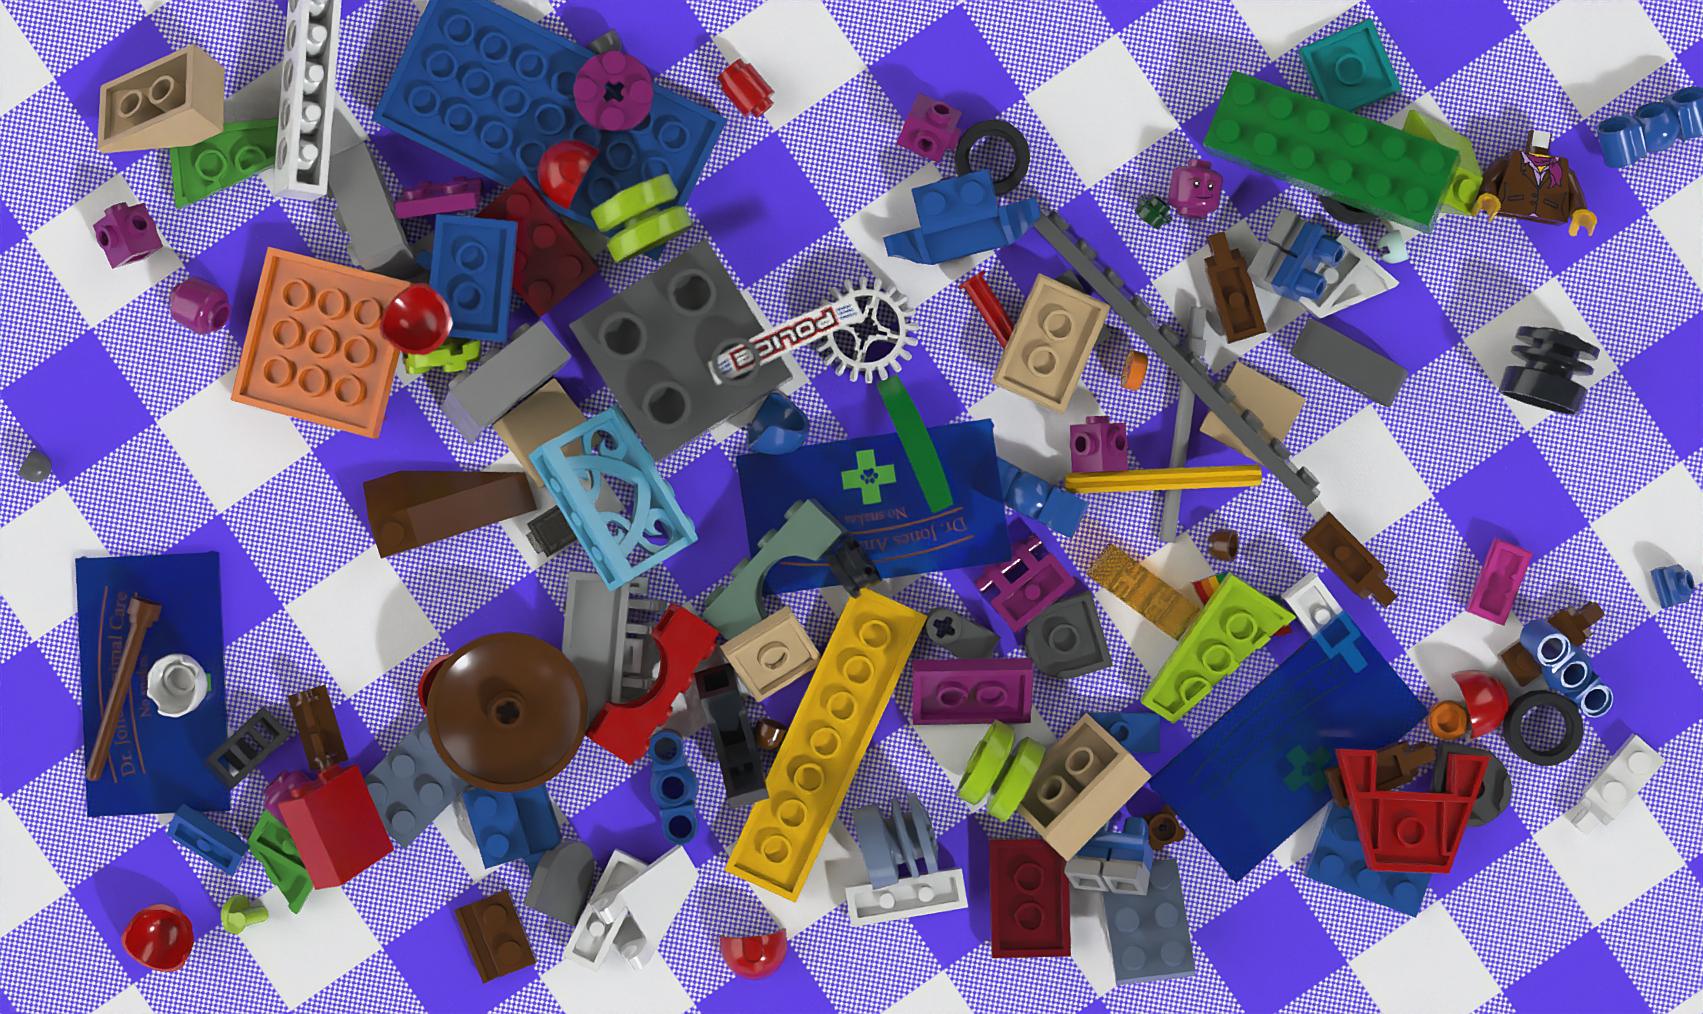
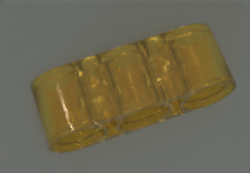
[1086,542,1201,641]

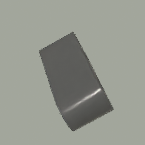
[1290,319,1409,408]

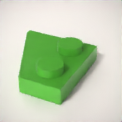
[246,809,314,914]

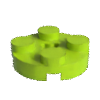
[401,336,482,374]

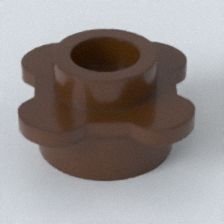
[1141,805,1185,850]

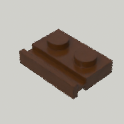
[454,888,538,984]

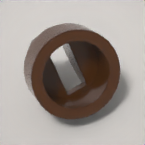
[1207,529,1239,562]
[754,717,788,750]

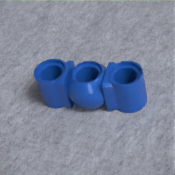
[1596,86,1703,168]
[970,452,1090,539]
[1520,619,1614,718]
[648,728,699,845]

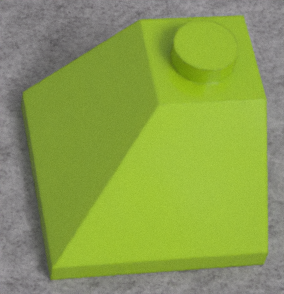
[1402,110,1483,216]

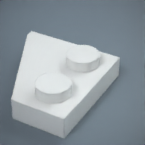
[1298,233,1399,319]

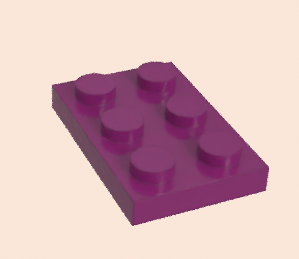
[912,658,1033,725]

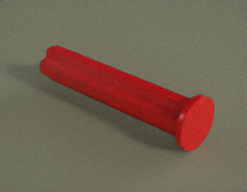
[958,270,1015,350]

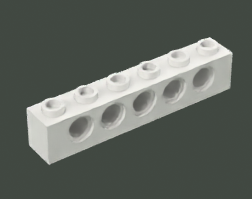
[273,0,342,201]

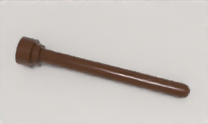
[86,596,163,781]

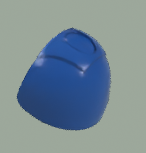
[746,392,810,455]

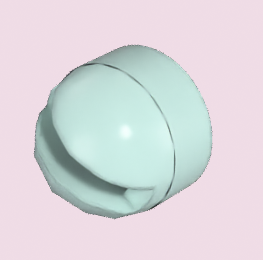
[1377,229,1409,264]

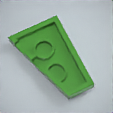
[169,118,279,210]

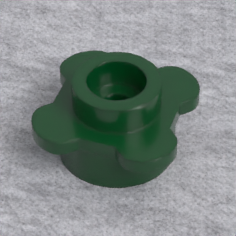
[1134,194,1173,230]

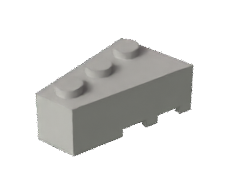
[327,142,424,281]
[440,320,571,445]

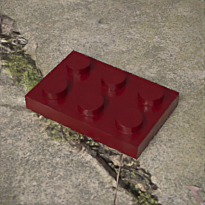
[473,175,601,318]
[989,837,1071,958]

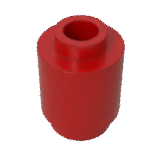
[717,58,775,119]

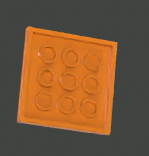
[230,247,415,439]

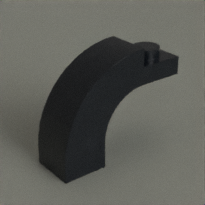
[695,662,770,809]

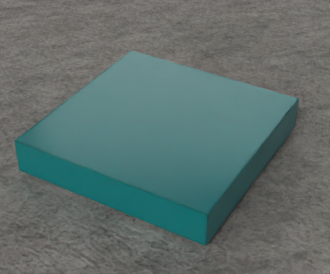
[1297,18,1402,112]

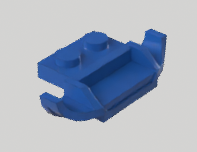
[883,169,1041,265]
[462,783,563,879]

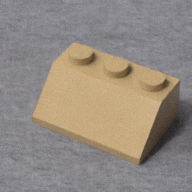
[1016,713,1152,862]

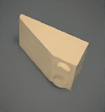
[97,43,225,153]

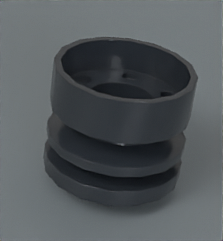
[1498,326,1600,416]

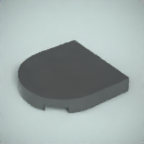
[1024,590,1113,679]
[1429,741,1512,827]
[523,838,595,927]

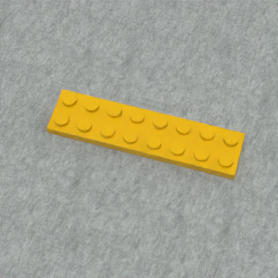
[724,588,927,903]

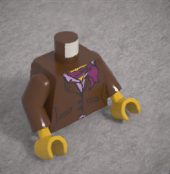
[1470,130,1597,236]

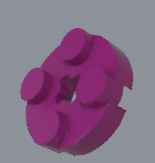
[573,50,654,132]

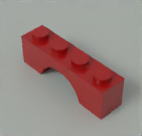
[585,602,719,766]

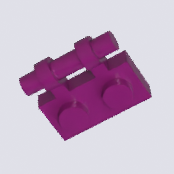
[394,176,484,219]
[973,533,1076,634]

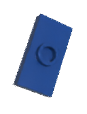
[1080,712,1160,753]

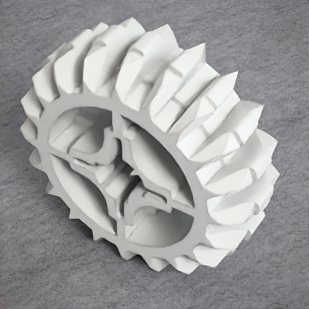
[816,276,919,384]

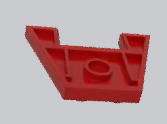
[1335,748,1491,874]

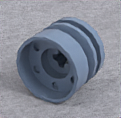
[851,792,939,890]

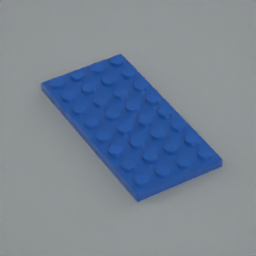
[371,0,727,262]

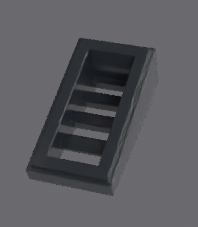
[202,706,291,792]

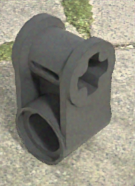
[923,607,1002,659]

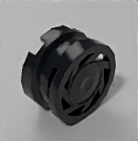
[824,535,882,599]

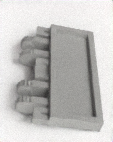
[562,570,667,730]

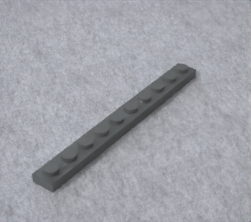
[1032,208,1321,508]

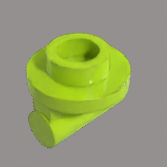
[221,894,269,934]

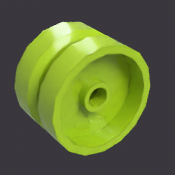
[590,174,694,264]
[955,719,1046,822]

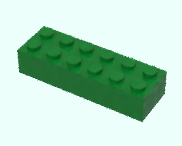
[1203,70,1461,235]

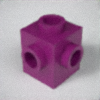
[896,93,963,163]
[93,202,163,269]
[1070,415,1128,473]

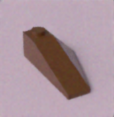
[363,471,538,559]

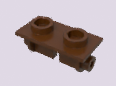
[287,684,349,771]

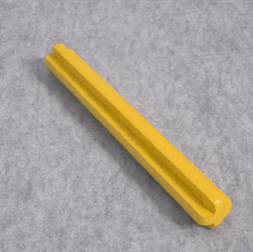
[1065,465,1262,494]

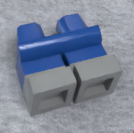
[1247,207,1345,302]
[1064,817,1154,895]

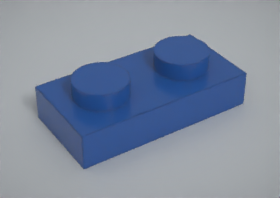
[166,803,250,877]

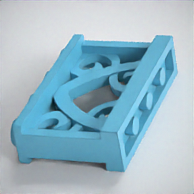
[528,404,698,592]

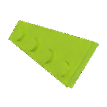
[1140,571,1296,724]

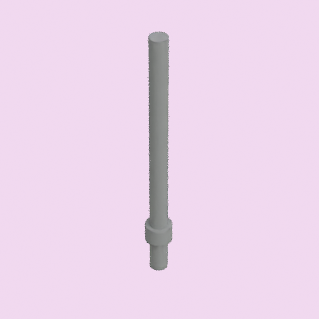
[1159,307,1207,543]

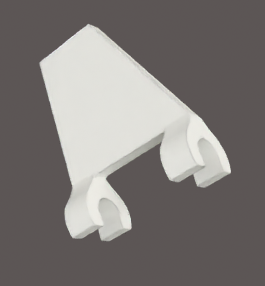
[589,845,700,971]

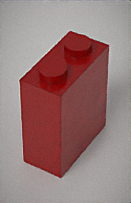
[277,763,394,890]

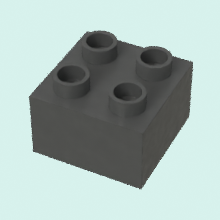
[569,238,794,463]

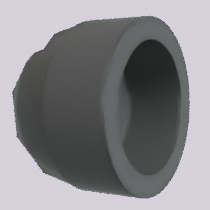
[587,28,623,54]
[17,448,52,482]

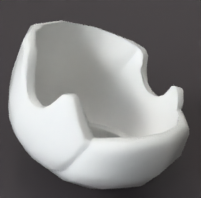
[147,653,208,718]

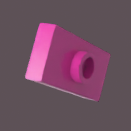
[1465,538,1533,626]

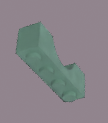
[701,498,848,641]

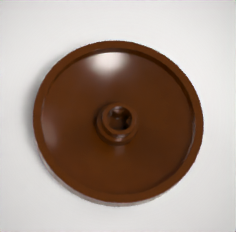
[427,631,588,792]

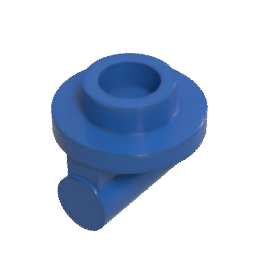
[1650,564,1695,609]

